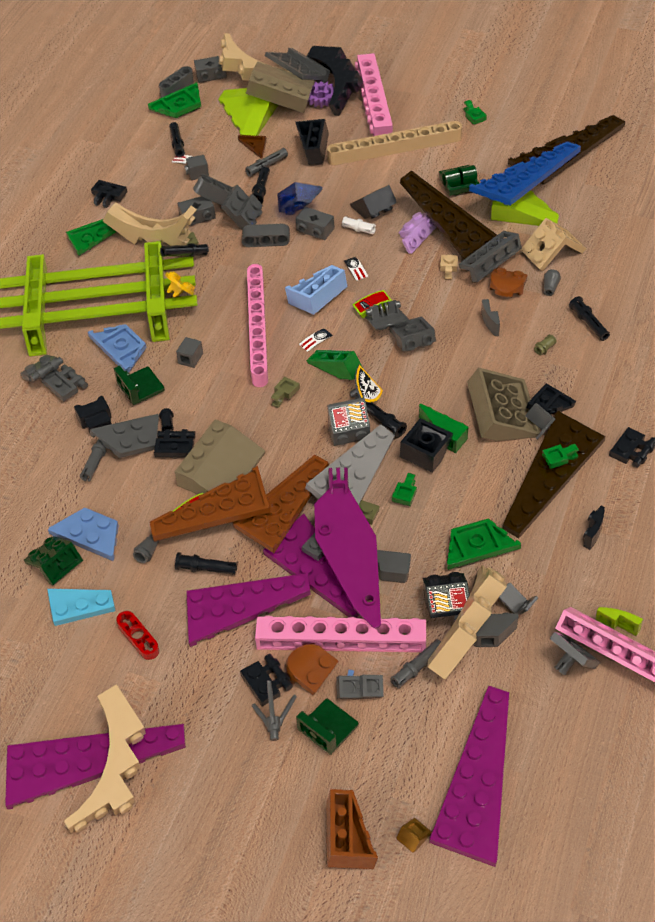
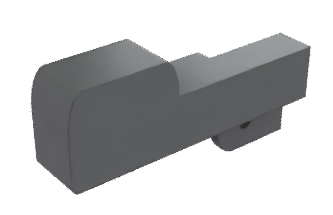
[377,550,411,583]

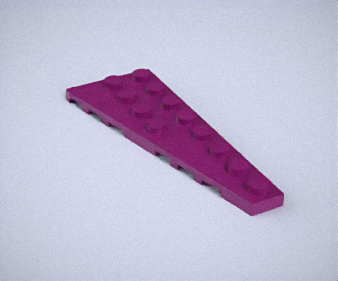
[430,685,509,867]
[5,724,186,810]

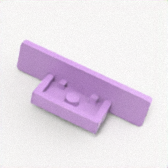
[399,212,436,254]

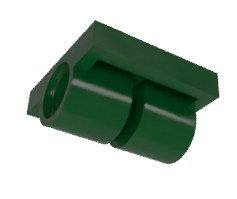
[439,165,480,196]

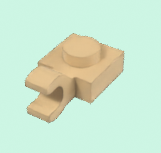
[440,255,458,280]

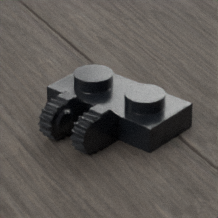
[91,180,127,208]

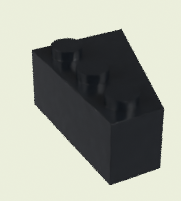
[295,119,329,165]

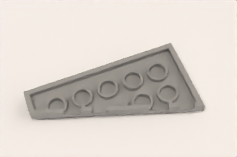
[305,424,395,505]

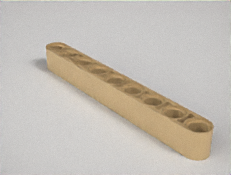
[327,121,462,165]

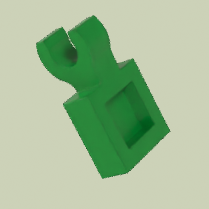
[463,100,487,125]
[542,444,579,469]
[392,473,417,507]

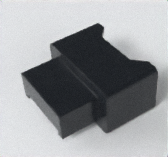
[74,396,112,432]

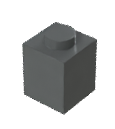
[184,154,209,180]
[176,337,203,368]

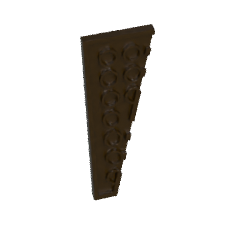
[508,115,626,185]
[400,170,497,265]
[502,411,606,538]

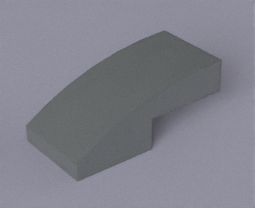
[481,299,500,336]
[336,675,384,699]

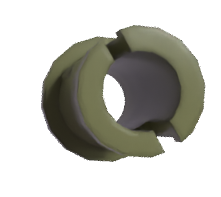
[534,334,557,355]

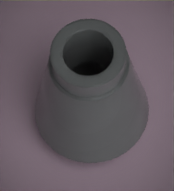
[544,269,561,296]
[133,535,159,563]

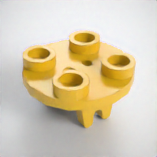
[165,271,195,297]

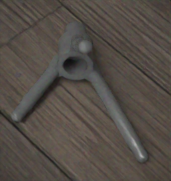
[252,680,297,741]

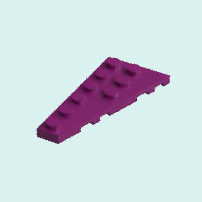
[263,514,360,618]

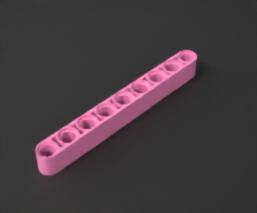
[247,264,268,387]

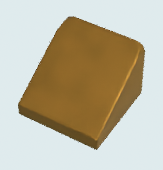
[397,818,432,853]

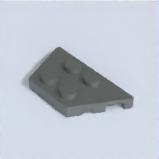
[90,414,159,458]

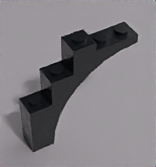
[307,46,363,116]

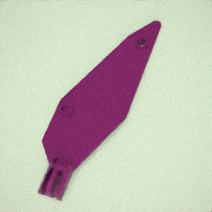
[314,467,381,628]

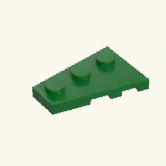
[66,219,117,256]

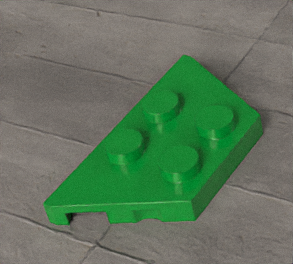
[148,82,201,118]
[447,518,521,570]

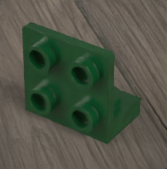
[113,365,165,405]
[24,536,83,585]
[296,698,359,755]

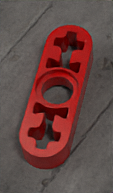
[116,611,159,660]

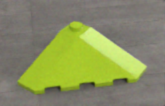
[218,88,278,136]
[491,190,559,226]

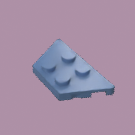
[88,324,146,373]
[48,508,119,561]

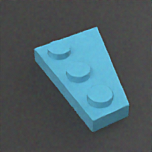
[47,589,116,626]

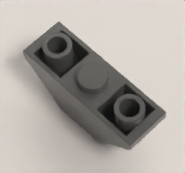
[454,612,518,647]

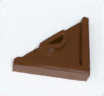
[238,135,267,158]

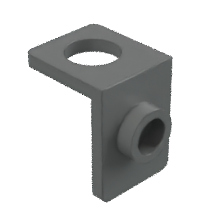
[526,403,555,440]
[499,583,538,615]

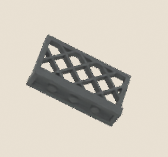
[265,48,330,83]

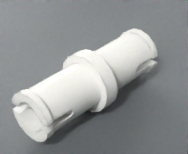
[342,216,376,235]

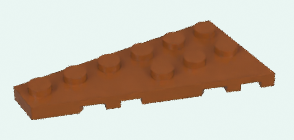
[232,455,329,553]
[150,466,270,541]

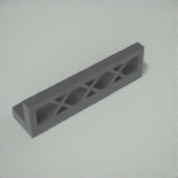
[459,231,522,282]

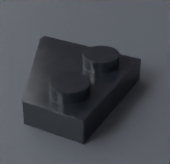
[526,383,576,414]

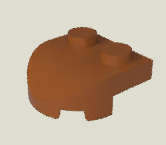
[489,268,528,297]
[285,644,339,695]

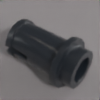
[159,408,174,431]

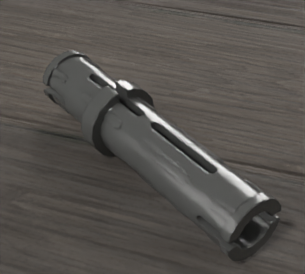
[245,148,288,177]
[80,439,107,482]
[390,639,441,688]

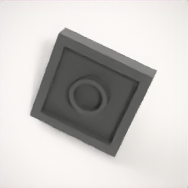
[550,632,601,675]

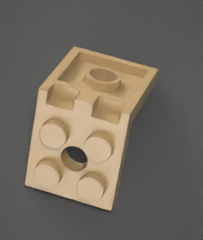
[521,218,587,271]

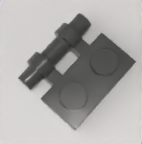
[20,355,64,382]
[41,364,88,402]

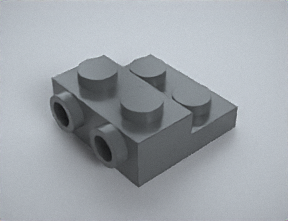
[221,184,263,230]
[389,316,436,351]

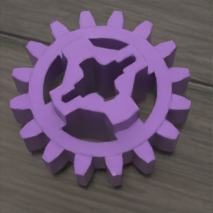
[308,81,335,108]

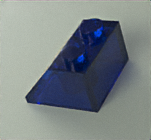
[277,182,323,215]

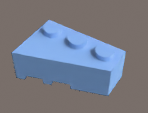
[285,265,348,315]

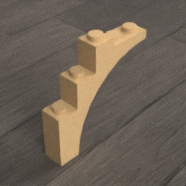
[219,33,291,81]
[103,202,197,246]
[428,565,507,679]
[64,684,146,834]

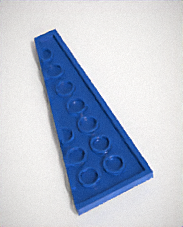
[469,142,581,206]

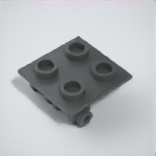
[365,300,409,330]

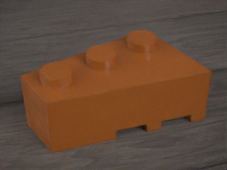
[327,789,378,870]

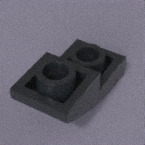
[583,505,605,550]

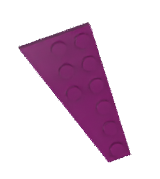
[187,573,311,647]

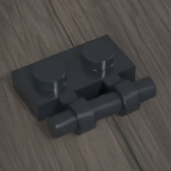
[609,427,655,468]
[154,429,196,458]
[240,654,293,707]

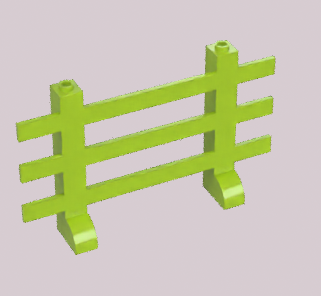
[0,241,198,356]

